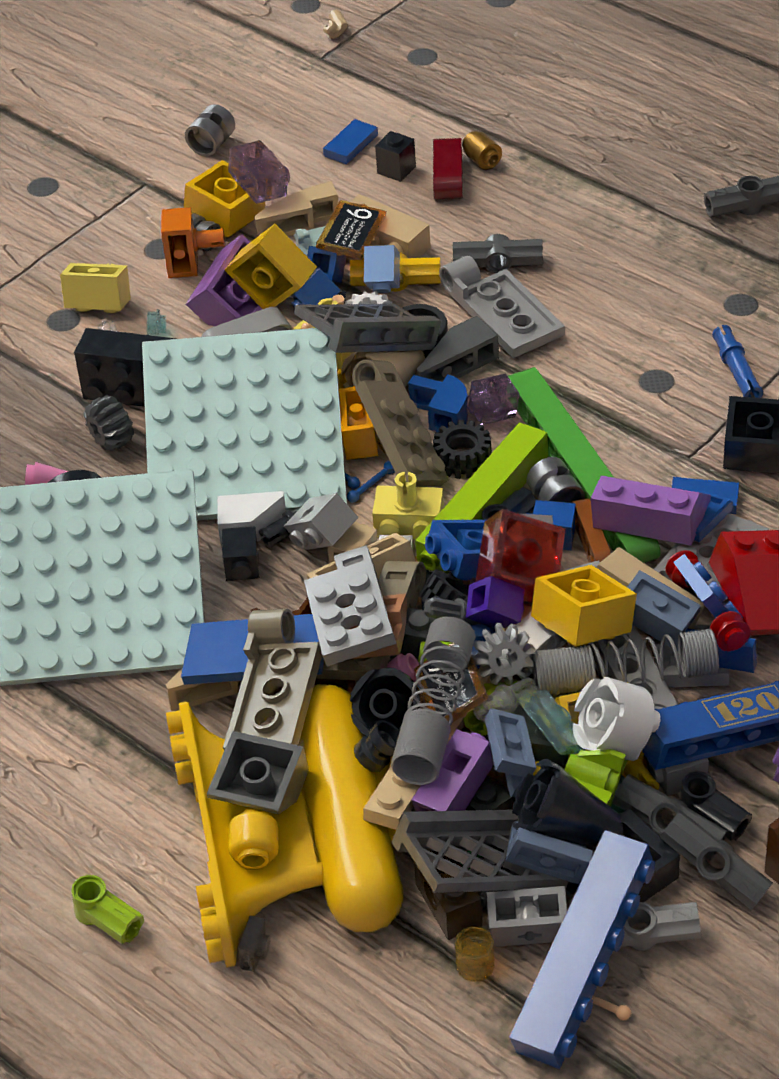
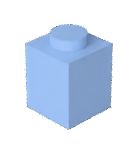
[364,245,400,293]

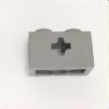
[284,493,359,550]
[487,886,567,947]

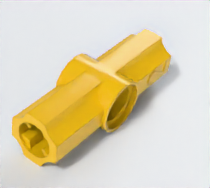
[350,253,441,292]

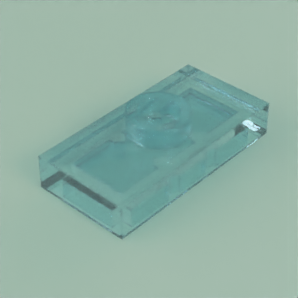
[518,691,586,755]

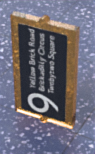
[316,200,387,260]
[414,643,489,723]

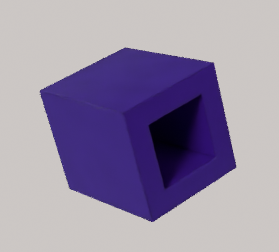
[466,576,525,629]

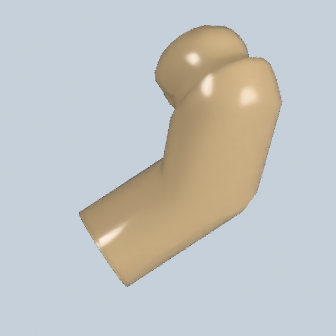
[323,9,348,39]

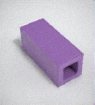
[412,729,494,812]

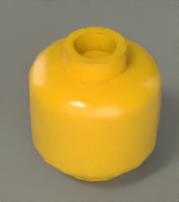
[229,809,278,869]

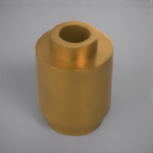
[462,131,502,170]

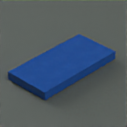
[181,614,324,685]

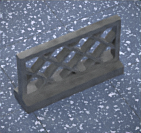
[294,304,441,353]
[392,810,569,893]

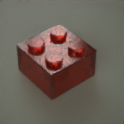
[476,509,566,603]

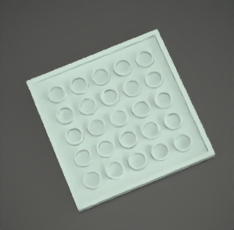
[142,328,347,521]
[0,469,205,686]

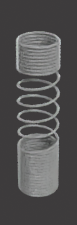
[391,617,475,785]
[532,629,719,697]

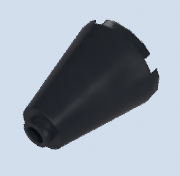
[350,668,430,736]
[512,759,623,848]

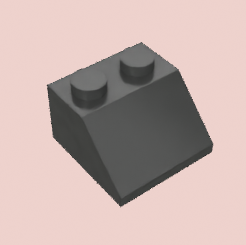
[207,731,309,814]

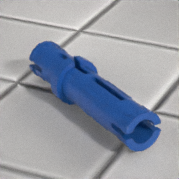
[712,325,764,398]

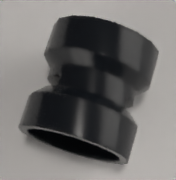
[354,720,400,773]

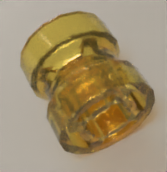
[455,927,495,982]

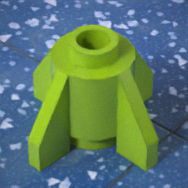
[565,749,628,807]

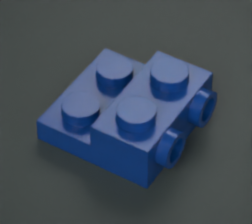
[425,520,523,580]

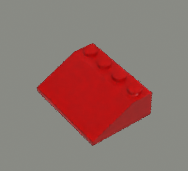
[708,530,779,635]

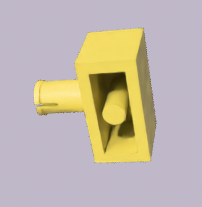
[60,263,131,313]
[372,472,444,539]

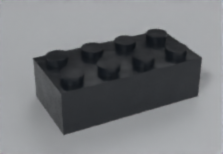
[74,328,176,407]
[723,396,779,473]

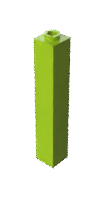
[415,422,548,574]

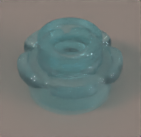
[147,309,166,336]

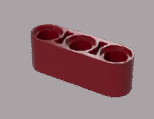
[433,138,463,200]

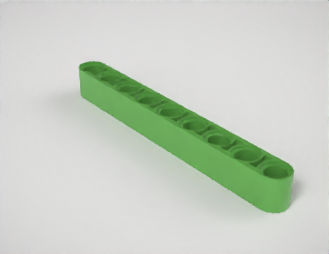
[503,367,661,563]

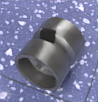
[185,104,236,157]
[527,457,585,503]

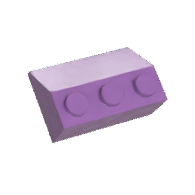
[186,234,262,326]
[591,476,711,545]

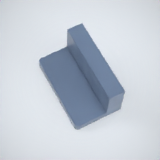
[627,570,701,651]
[485,708,536,798]
[505,821,593,884]

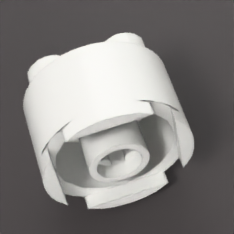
[573,677,660,761]

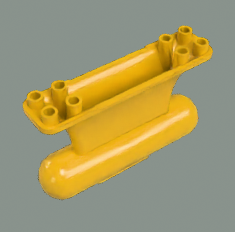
[166,684,403,968]

